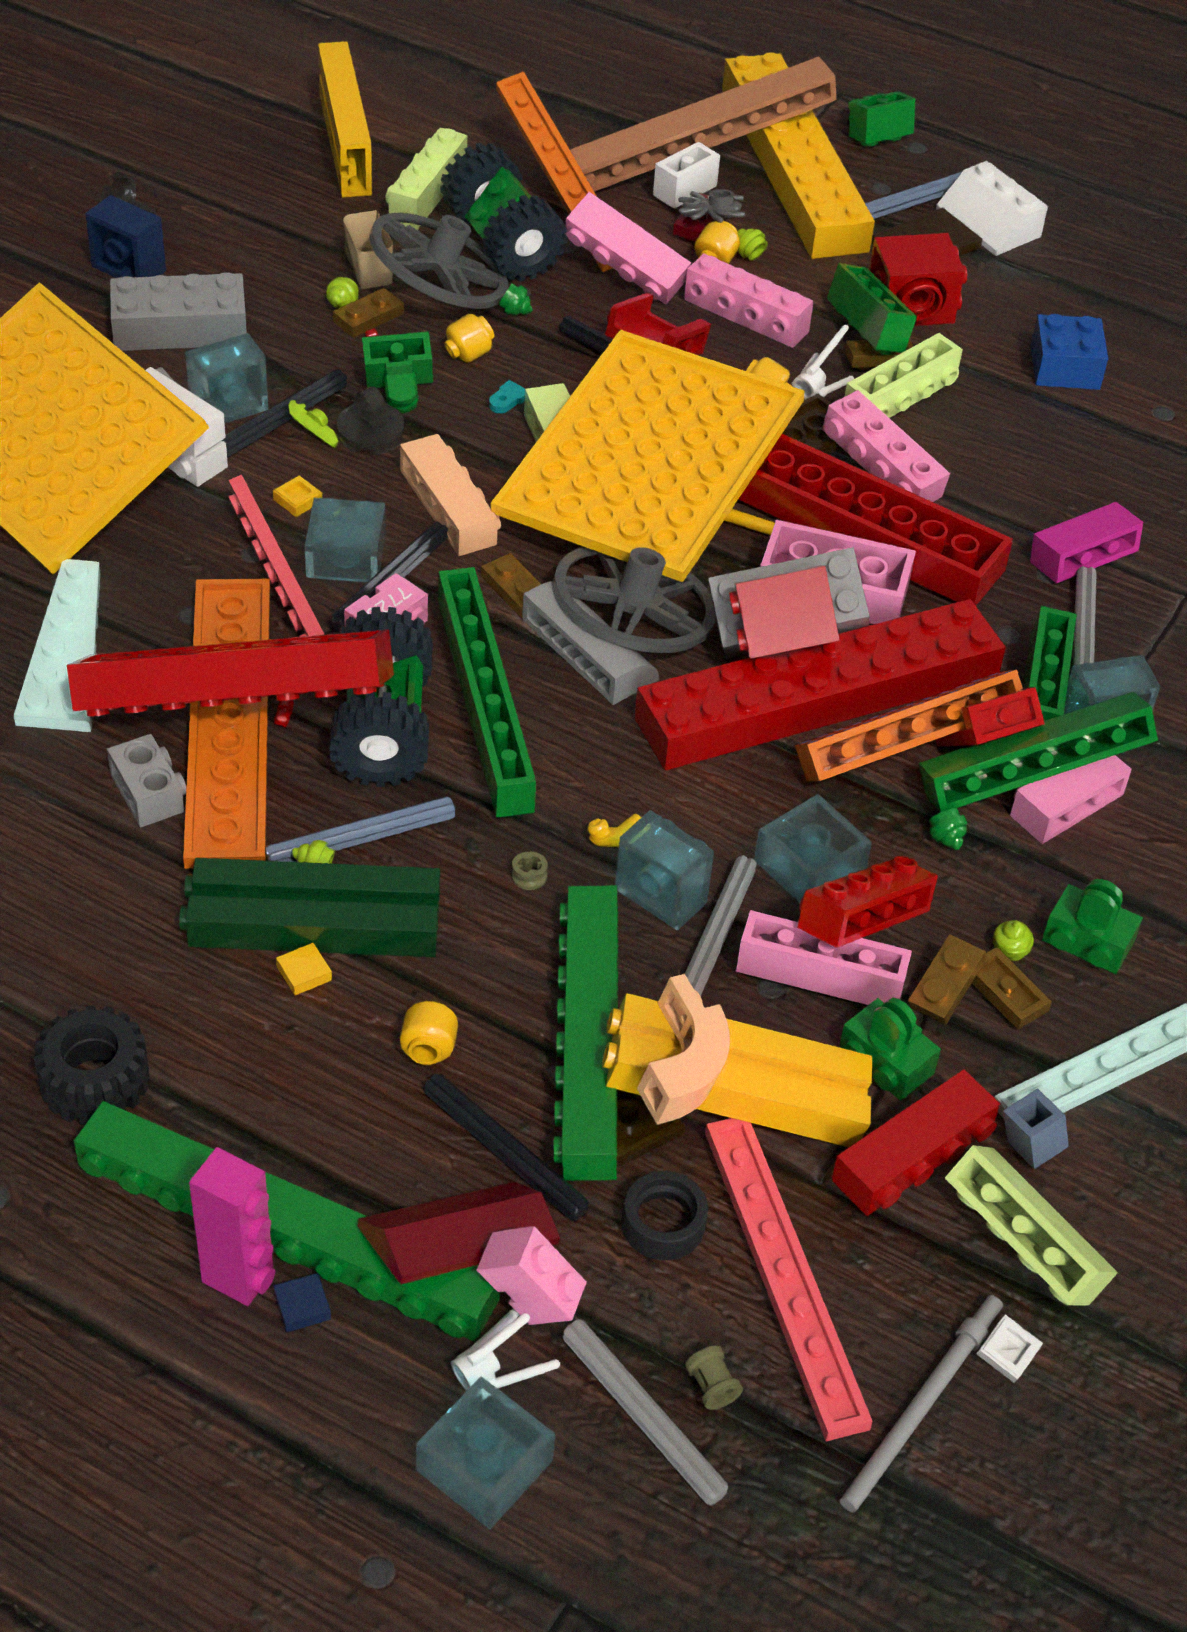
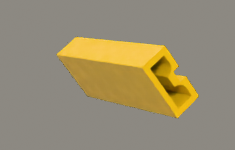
[318,42,372,197]
[602,993,872,1147]

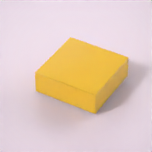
[273,475,323,517]
[276,943,332,996]

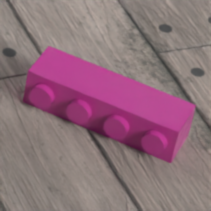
[189,1147,275,1306]

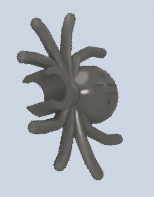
[678,189,745,223]

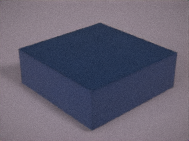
[273,1273,331,1333]

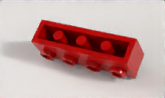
[797,856,938,948]
[832,1069,1000,1216]

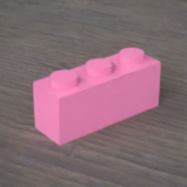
[1010,755,1132,844]

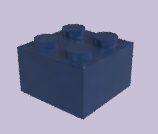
[85,195,166,278]

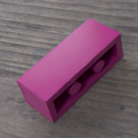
[1030,502,1143,584]

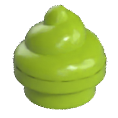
[738,228,768,261]
[326,277,359,309]
[292,840,336,864]
[992,920,1034,961]

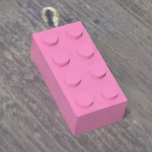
[760,520,916,624]

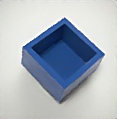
[1030,314,1108,390]

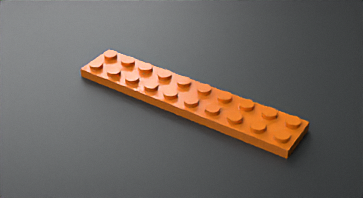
[183,579,270,869]

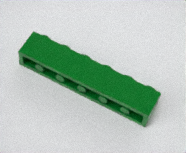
[919,692,1158,813]

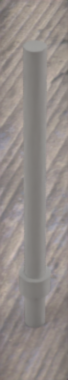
[840,1295,1003,1513]

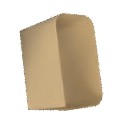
[343,210,393,289]

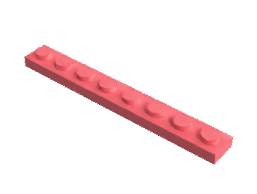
[228,475,325,637]
[705,1118,873,1442]

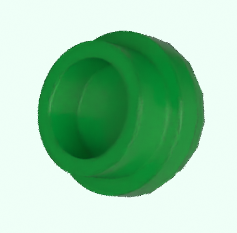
[498,283,533,316]
[929,808,968,850]

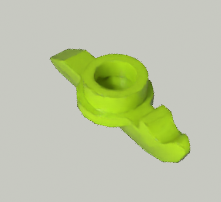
[288,400,338,447]

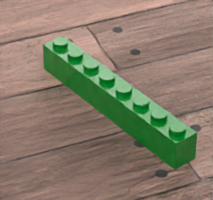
[438,567,536,818]
[554,885,618,1181]

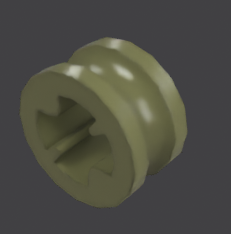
[512,851,548,890]

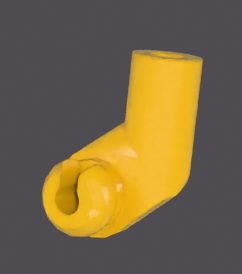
[587,814,646,847]

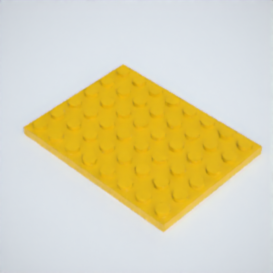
[0,282,210,575]
[491,330,804,582]

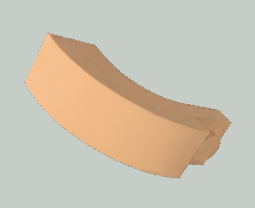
[637,974,730,1125]

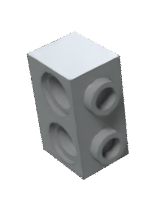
[107,734,187,828]

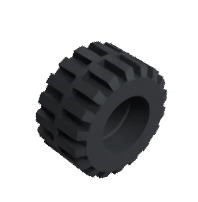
[34,1005,149,1125]

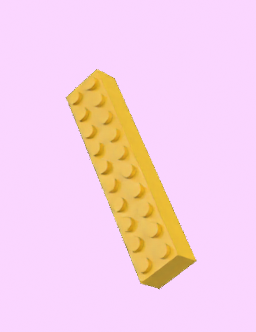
[722,53,875,259]

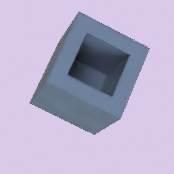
[1003,1088,1069,1169]

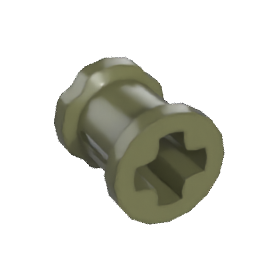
[685,1345,743,1410]

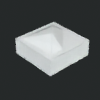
[976,1315,1043,1383]

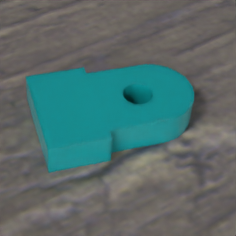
[489,380,525,414]

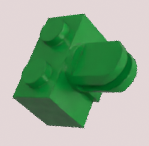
[848,91,916,146]
[362,331,433,413]
[1042,879,1143,974]
[839,997,941,1101]

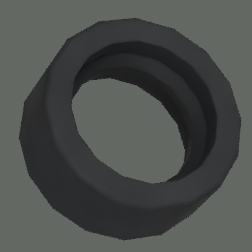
[621,1170,708,1261]

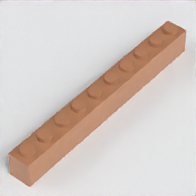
[550,57,837,192]

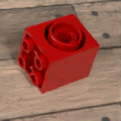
[869,233,967,326]

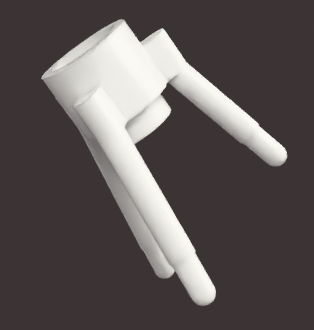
[792,325,854,400]
[451,1308,560,1397]

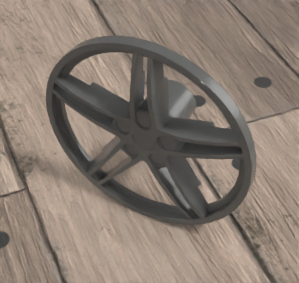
[369,213,508,309]
[553,547,716,653]

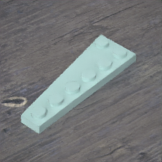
[14,559,100,732]

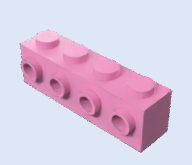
[565,192,691,305]
[684,254,814,348]
[822,390,950,502]
[736,910,912,1005]

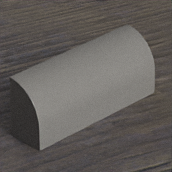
[523,581,659,705]

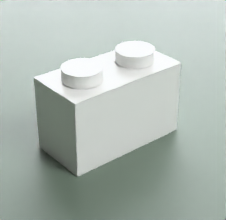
[653,142,720,209]

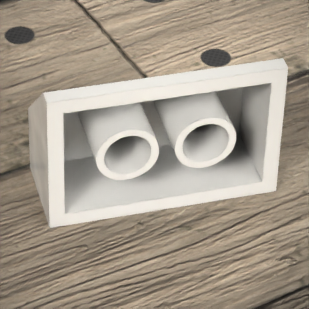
[936,161,1048,256]

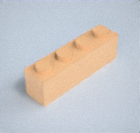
[400,434,501,556]

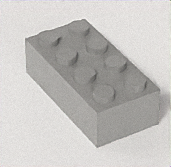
[110,272,247,351]
[708,547,870,660]

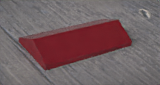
[357,1182,560,1284]

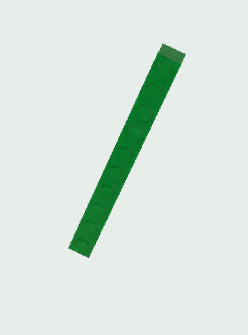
[74,1101,500,1342]

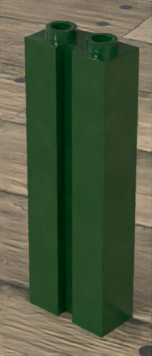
[179,858,440,958]

